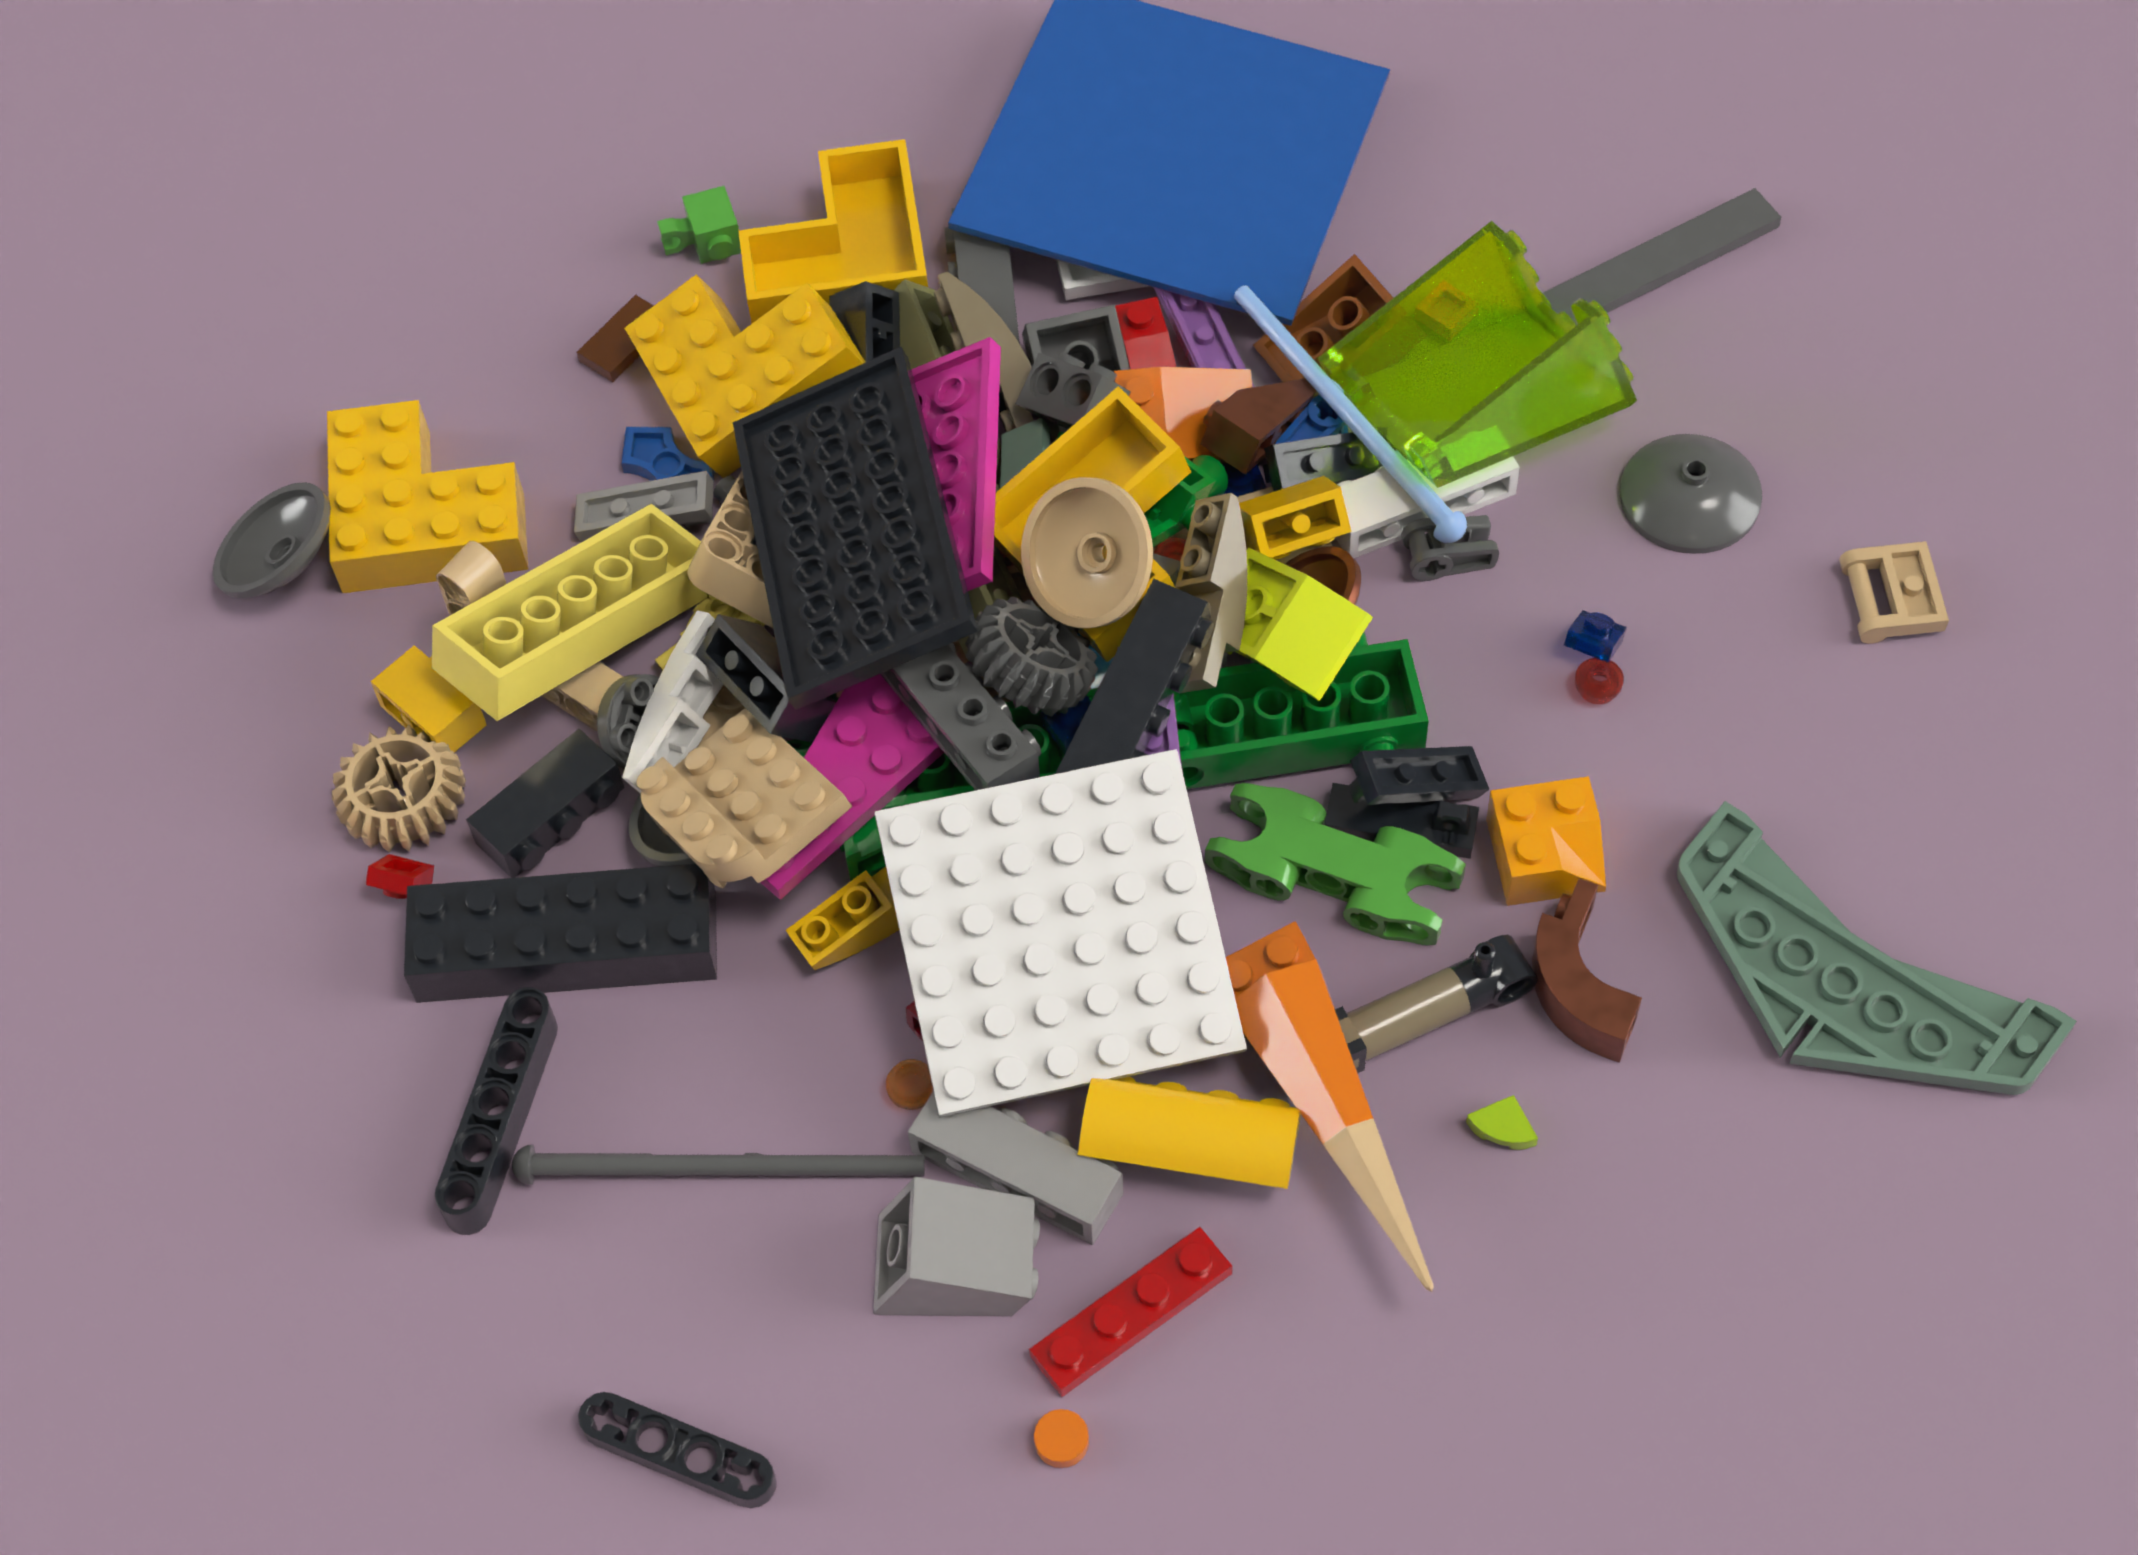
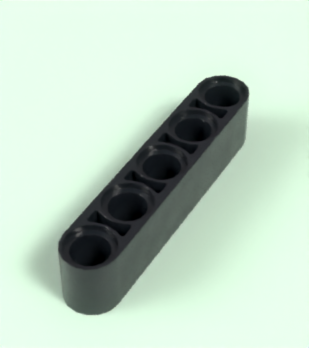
[435,987,558,1235]

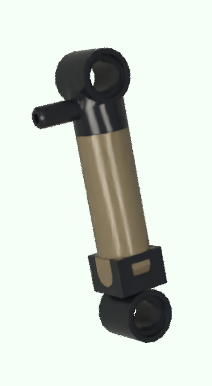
[1335,934,1538,1073]

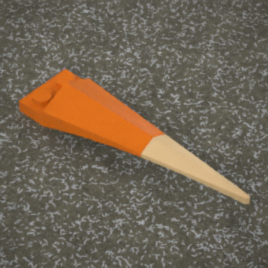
[1226,921,1434,1292]

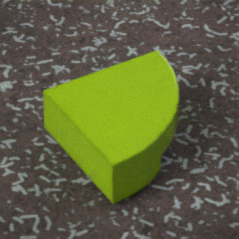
[1466,1095,1538,1150]

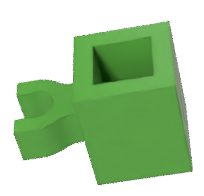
[657,185,741,264]

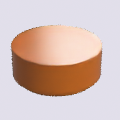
[1034,1409,1089,1468]

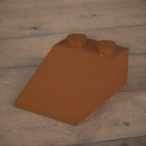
[1253,254,1424,388]

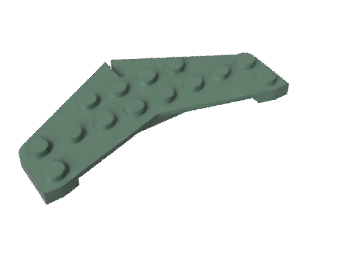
[1677,801,2077,1095]

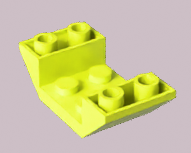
[1227,547,1373,701]

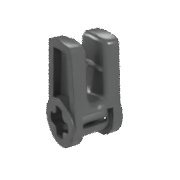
[1401,515,1499,581]

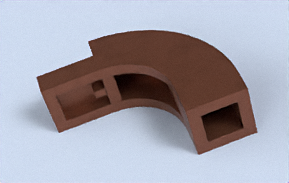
[1532,878,1642,1063]

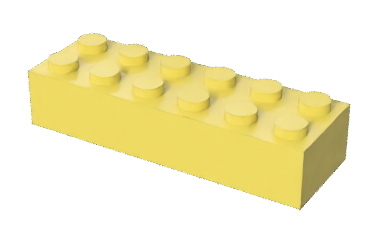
[432,504,708,721]

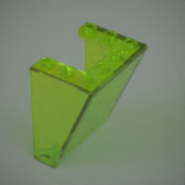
[1318,221,1637,488]

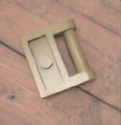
[1839,541,1949,644]

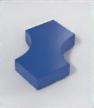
[621,427,715,485]

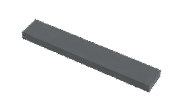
[1532,188,1782,337]

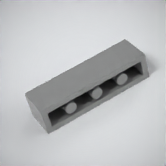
[908,1091,1124,1245]

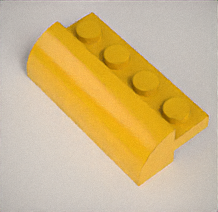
[1078,1076,1301,1189]

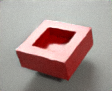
[366,854,435,899]

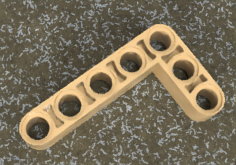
[687,471,773,628]
[436,541,623,732]

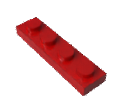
[1029,1227,1233,1397]

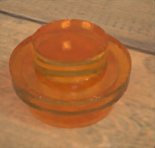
[886,1059,933,1110]

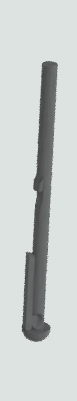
[512,1144,925,1185]

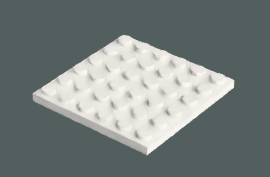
[875,749,1247,1117]

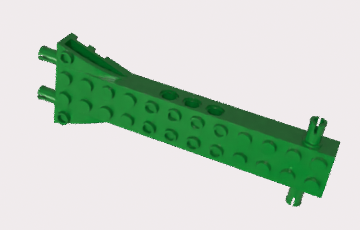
[784,631,1429,882]

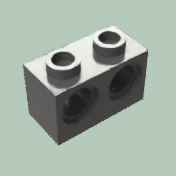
[1016,352,1131,429]

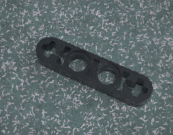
[578,1392,777,1508]

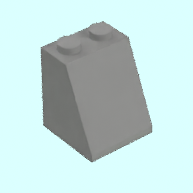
[873,1177,1040,1316]

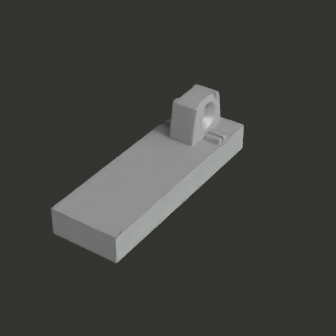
[574,471,713,542]

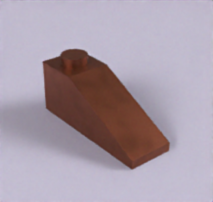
[1200,378,1319,475]

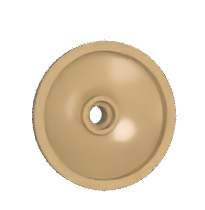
[1021,477,1153,628]

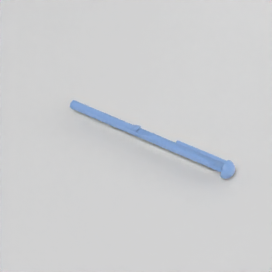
[1234,285,1467,543]

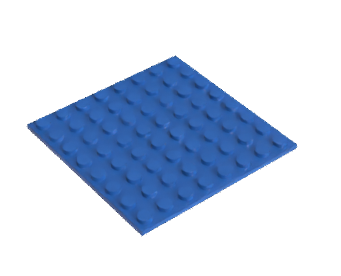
[948,0,1390,326]

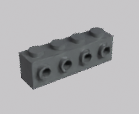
[881,643,1041,791]

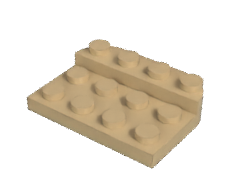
[637,708,852,888]

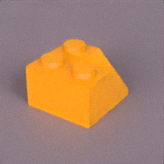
[1486,776,1606,906]

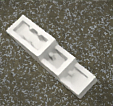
[622,610,723,794]

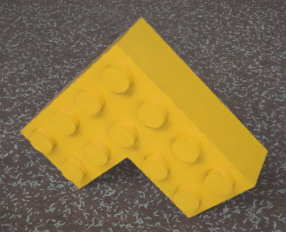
[738,139,928,324]
[625,274,866,478]
[994,386,1191,662]
[327,400,529,593]

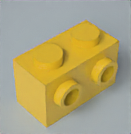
[1239,476,1352,560]
[370,645,487,753]

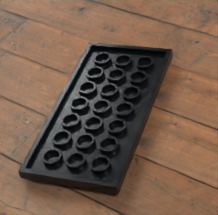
[732,347,978,710]

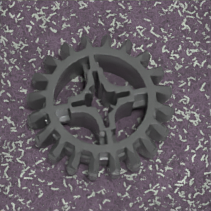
[965,596,1098,717]

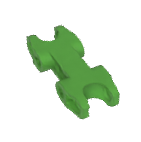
[1205,783,1466,945]

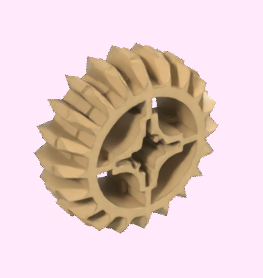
[332,725,466,853]

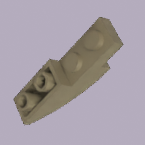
[933,271,1034,432]
[1175,493,1248,693]

